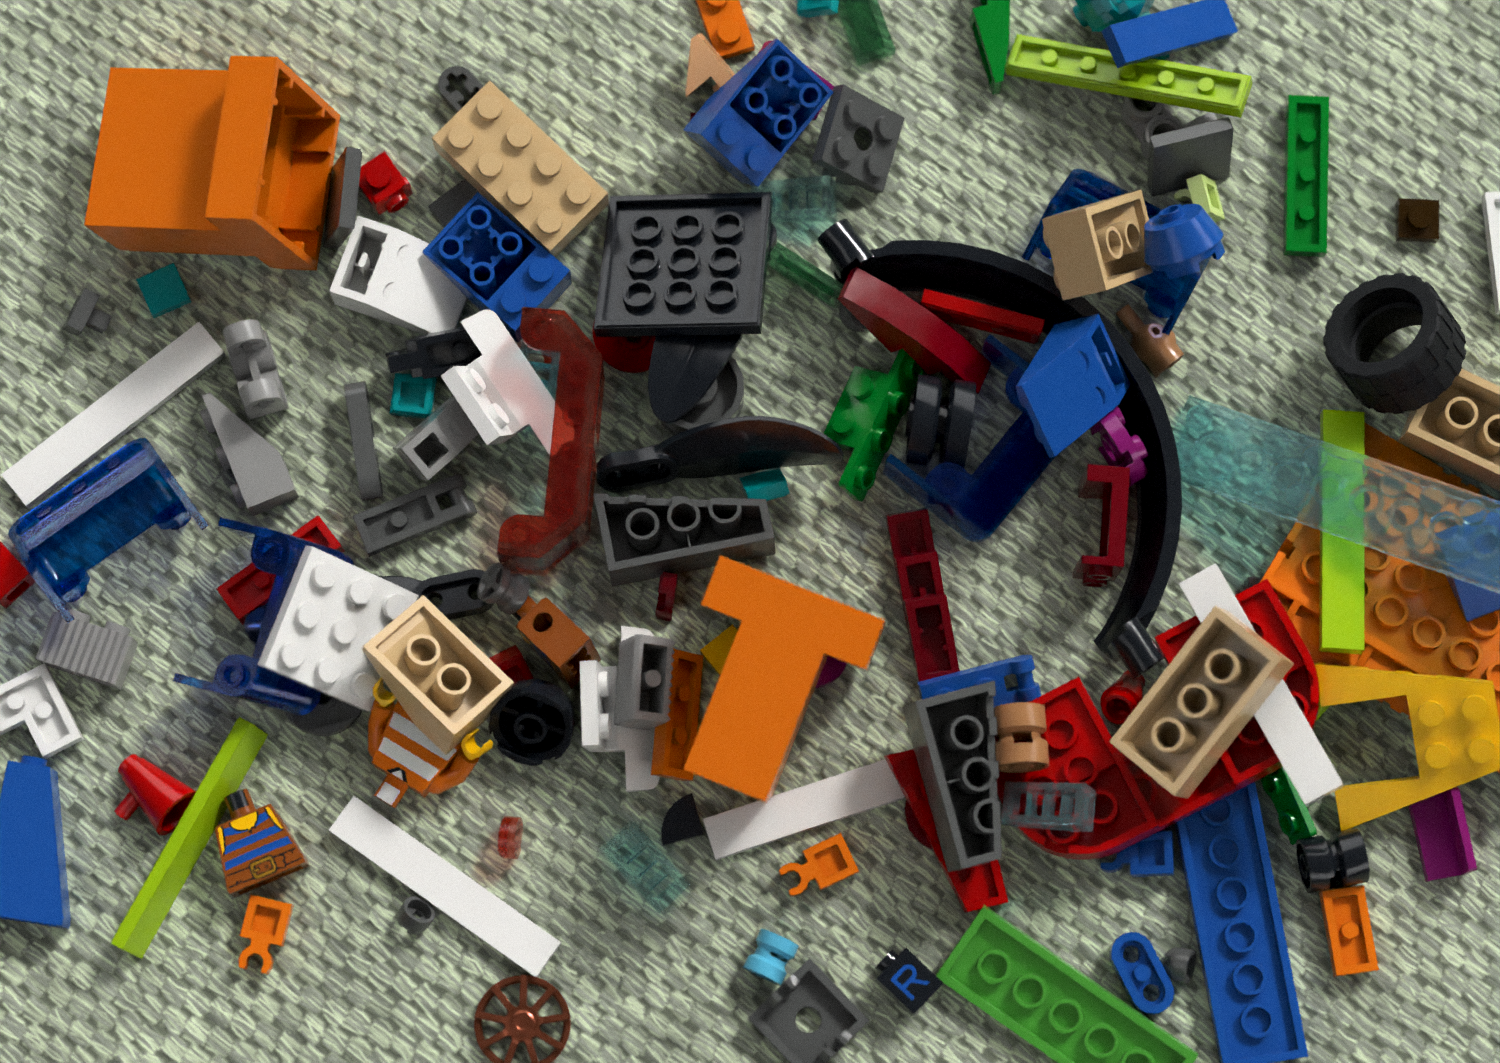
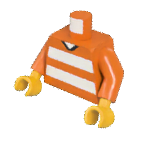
[368,677,493,808]

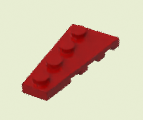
[884,749,1008,912]

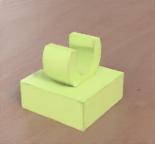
[1174,174,1225,222]

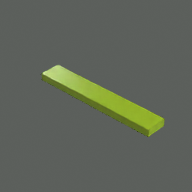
[1005,34,1253,118]
[1319,409,1365,654]
[111,717,268,959]

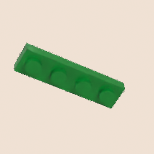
[1283,95,1329,257]

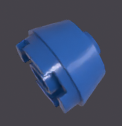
[1144,204,1225,279]

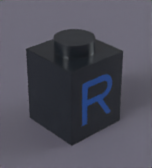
[875,947,943,1016]

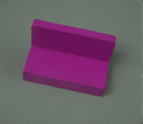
[1409,787,1477,882]

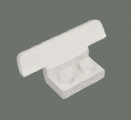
[441,310,575,457]
[580,626,659,792]

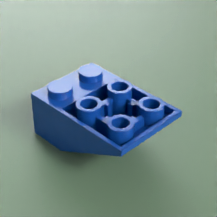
[683,38,834,187]
[422,192,572,343]
[1016,313,1130,458]

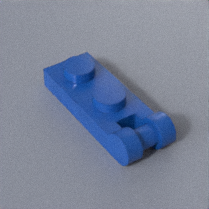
[917,654,1041,707]

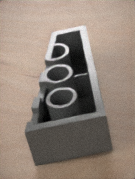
[593,493,775,587]
[902,681,1002,872]

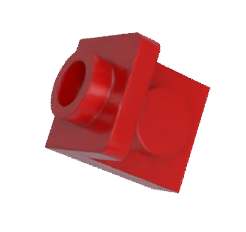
[359,151,413,215]

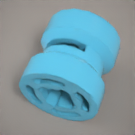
[743,928,799,986]

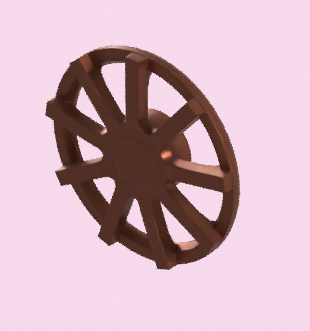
[474,975,571,1063]

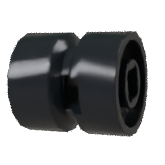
[1296,828,1370,893]

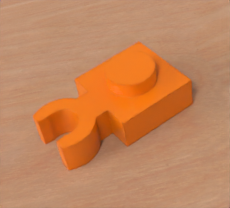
[779,833,859,897]
[239,894,294,975]

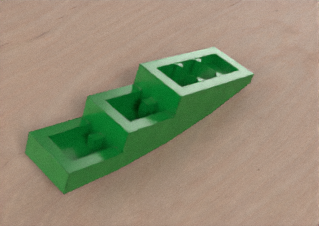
[970,0,1010,95]

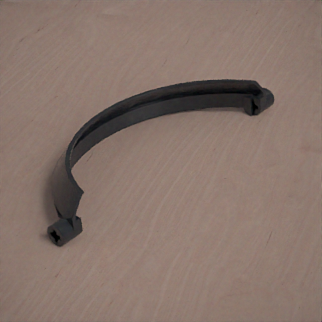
[817,219,1182,679]

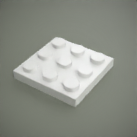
[257,546,418,712]

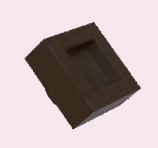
[1396,198,1439,243]

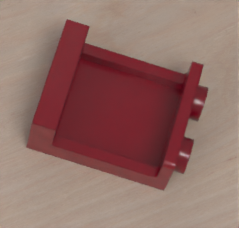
[1073,464,1130,588]

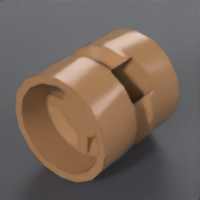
[994,702,1050,773]

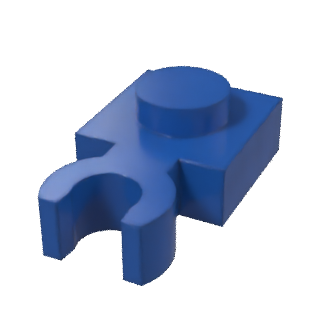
[1100,831,1174,877]

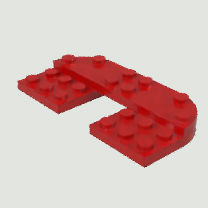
[995,579,1319,860]

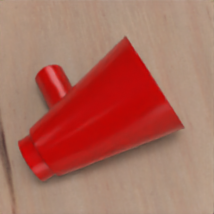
[114,754,196,836]

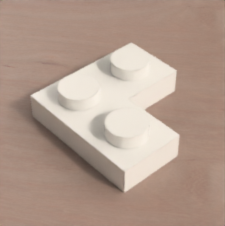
[0,663,84,759]

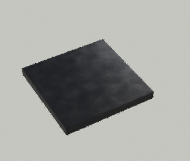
[594,192,773,337]

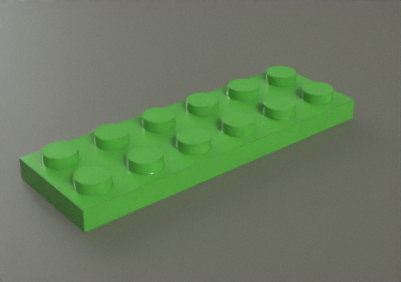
[936,905,1198,1063]

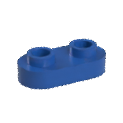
[1109,932,1174,1015]

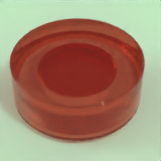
[498,816,523,860]

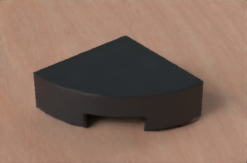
[661,793,704,846]

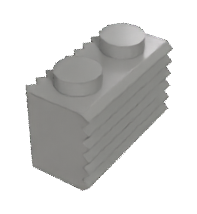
[35,608,138,690]
[614,634,676,730]

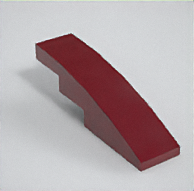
[838,267,991,394]
[885,507,960,682]

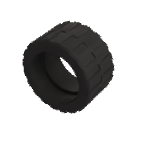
[1323,273,1466,414]

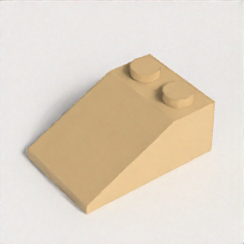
[1042,190,1153,300]
[362,595,514,755]

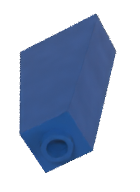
[0,755,71,929]

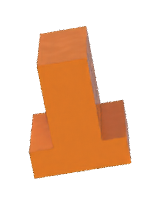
[84,56,340,271]
[684,555,886,802]

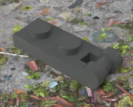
[353,474,477,557]

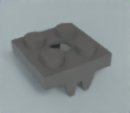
[812,84,905,193]
[748,958,870,1063]

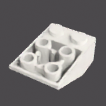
[329,216,467,334]

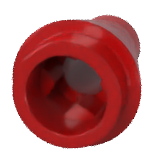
[1100,670,1145,724]

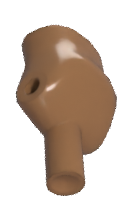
[1116,304,1184,378]

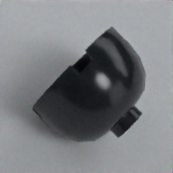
[488,678,575,766]

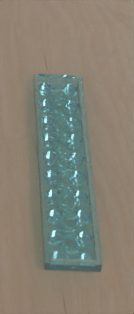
[1173,395,1500,594]

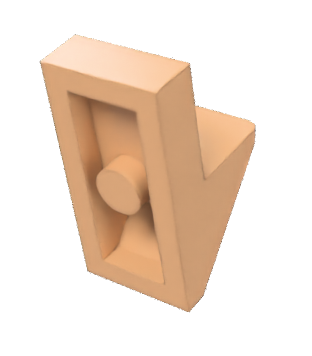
[686,33,735,97]

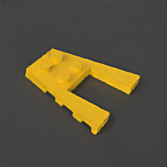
[1315,662,1500,831]

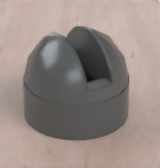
[397,896,435,934]
[1162,947,1196,984]

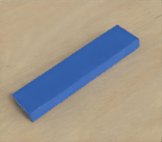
[1101,0,1238,68]

